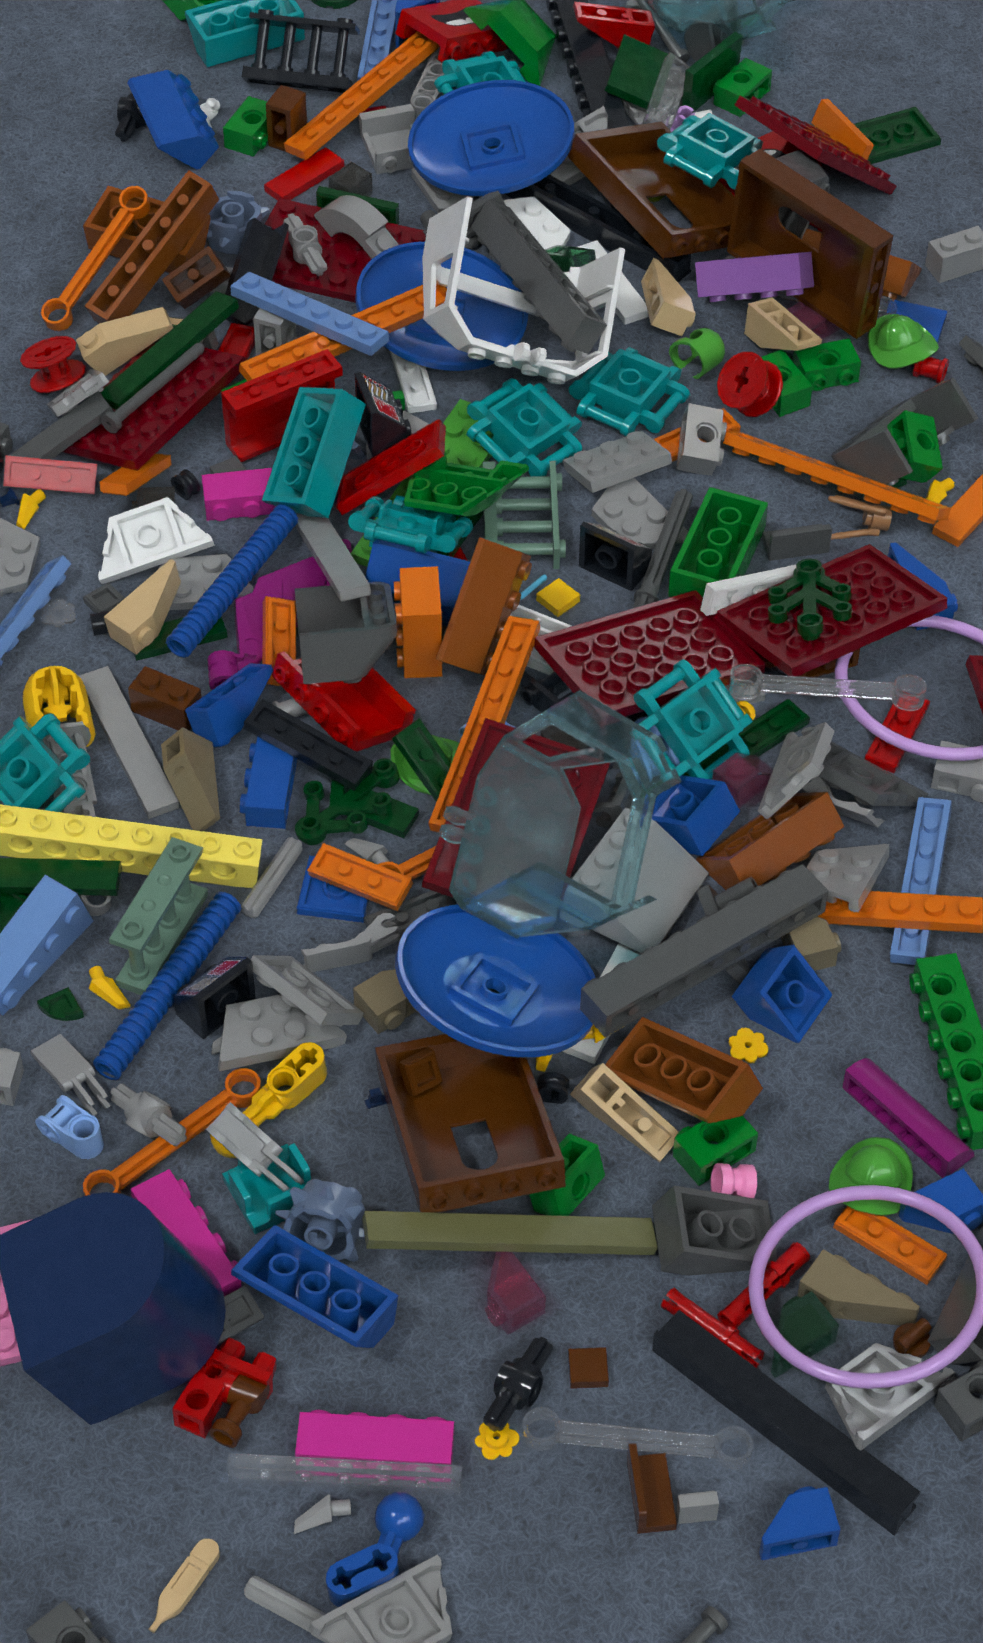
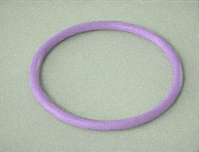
[835,615,983,761]
[748,1185,983,1389]

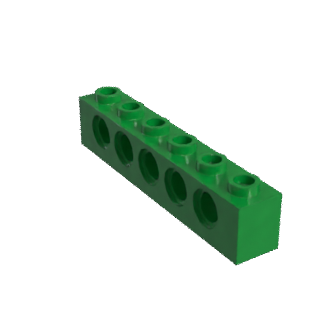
[909,953,983,1150]

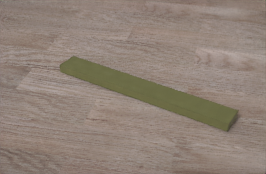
[362,1211,658,1255]

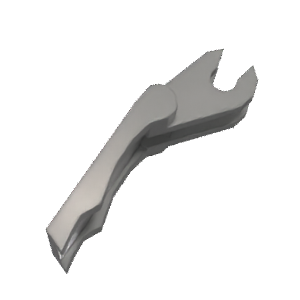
[802,776,884,828]
[301,913,400,972]
[30,1034,111,1116]
[206,1102,304,1192]

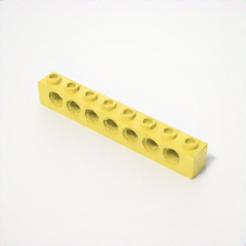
[0,804,262,888]

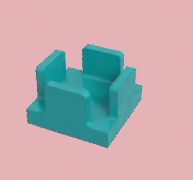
[222,1143,311,1234]

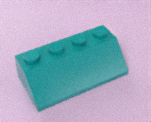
[185,0,305,67]
[262,387,366,518]

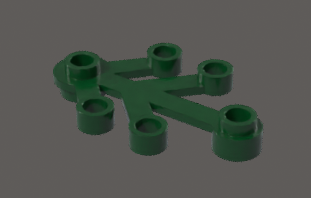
[768,559,852,641]
[295,758,399,845]

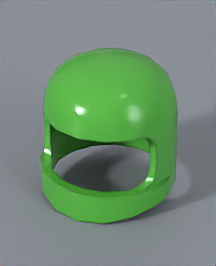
[669,328,725,379]

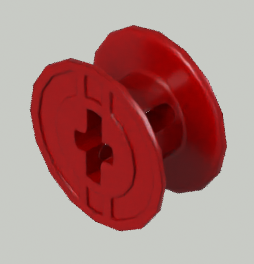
[20,336,86,393]
[717,352,783,417]

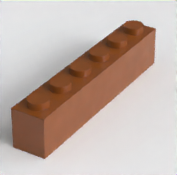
[85,170,220,323]

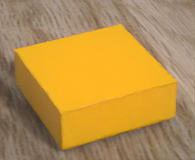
[536,578,580,617]

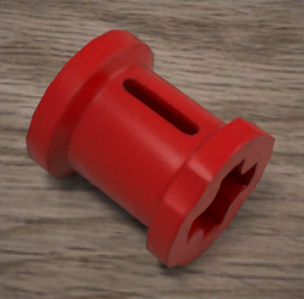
[913,357,949,384]

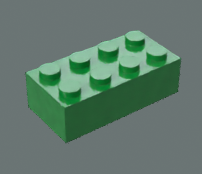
[668,487,768,597]

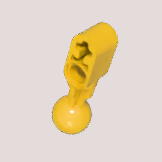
[210,1042,327,1158]

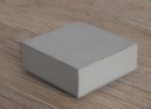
[676,1491,719,1524]

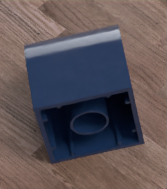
[0,1192,226,1425]

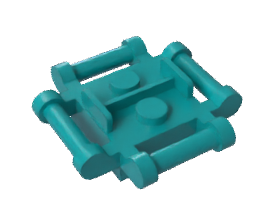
[434,51,526,94]
[657,113,763,189]
[568,347,690,436]
[466,378,582,476]
[348,495,473,554]
[630,659,753,784]
[0,713,90,812]

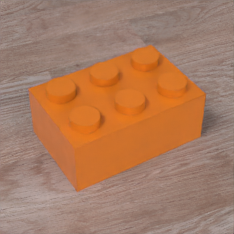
[394,566,442,678]

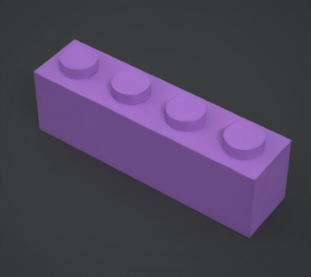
[695,252,814,302]

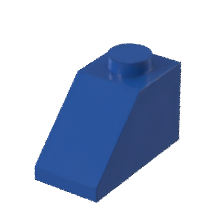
[898,1168,983,1234]
[759,1486,840,1561]

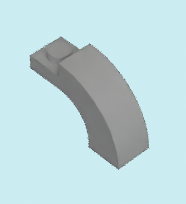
[314,195,399,259]

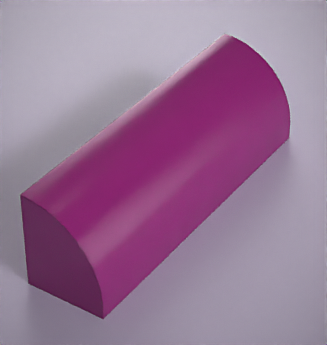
[842,1058,974,1178]

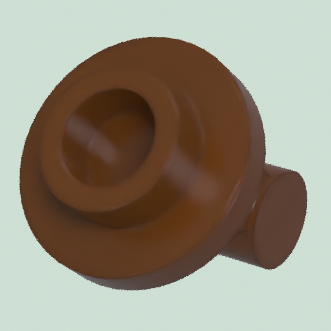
[893,1318,932,1358]

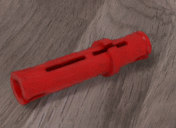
[717,1242,810,1328]
[661,1288,765,1368]

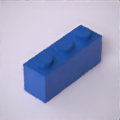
[240,736,298,829]

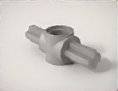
[283,213,327,276]
[110,1084,187,1146]

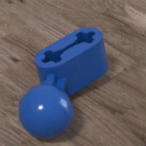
[326,1492,425,1607]

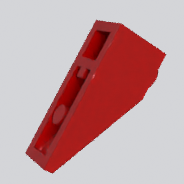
[573,1,655,48]

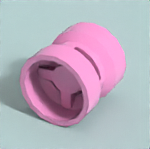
[710,1163,757,1198]

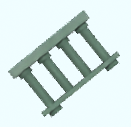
[483,461,566,569]
[109,837,208,995]

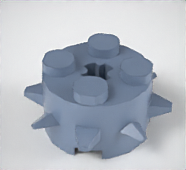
[207,191,271,254]
[275,1179,365,1262]

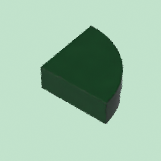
[37,987,84,1021]

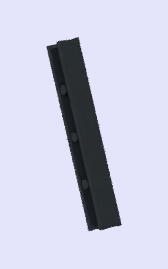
[505,175,691,283]
[652,1310,920,1536]

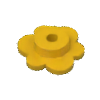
[728,1028,769,1063]
[475,1422,519,1460]

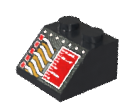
[355,372,412,457]
[579,521,652,591]
[174,957,256,1039]

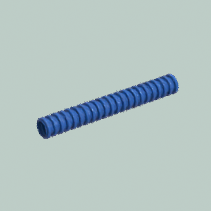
[166,504,298,658]
[93,891,241,1080]

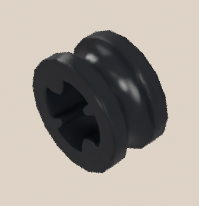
[171,469,200,500]
[538,1072,569,1104]

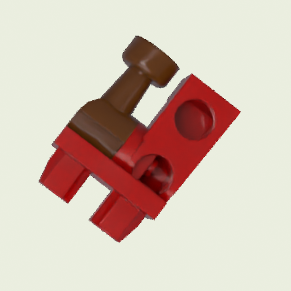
[172,1337,277,1448]

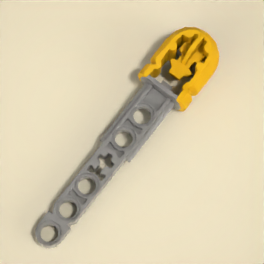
[23,666,111,916]

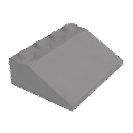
[560,807,709,953]

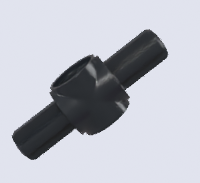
[115,93,146,142]
[483,1337,553,1432]

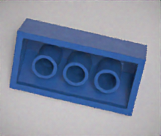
[127,70,219,170]
[365,539,470,626]
[231,1225,399,1348]

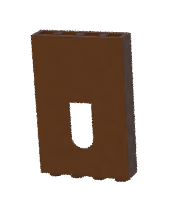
[568,121,735,259]
[727,149,894,339]
[375,1034,566,1213]

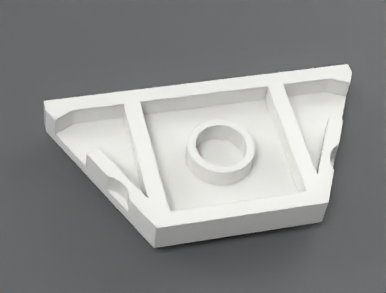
[503,197,571,260]
[98,497,215,584]

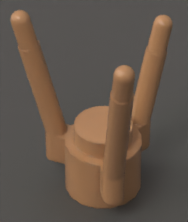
[828,495,892,540]

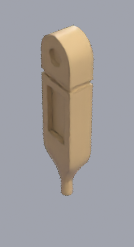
[149,1539,220,1633]

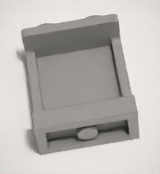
[359,104,415,174]

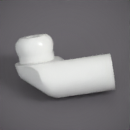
[200,98,220,128]

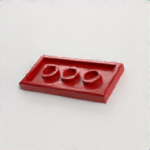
[336,419,446,515]

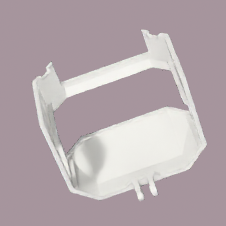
[422,196,625,384]

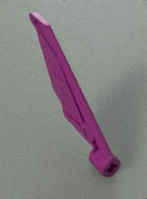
[207,539,352,690]

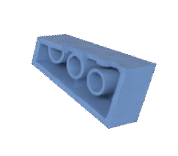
[0,875,93,1016]

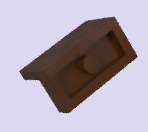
[627,1443,677,1534]

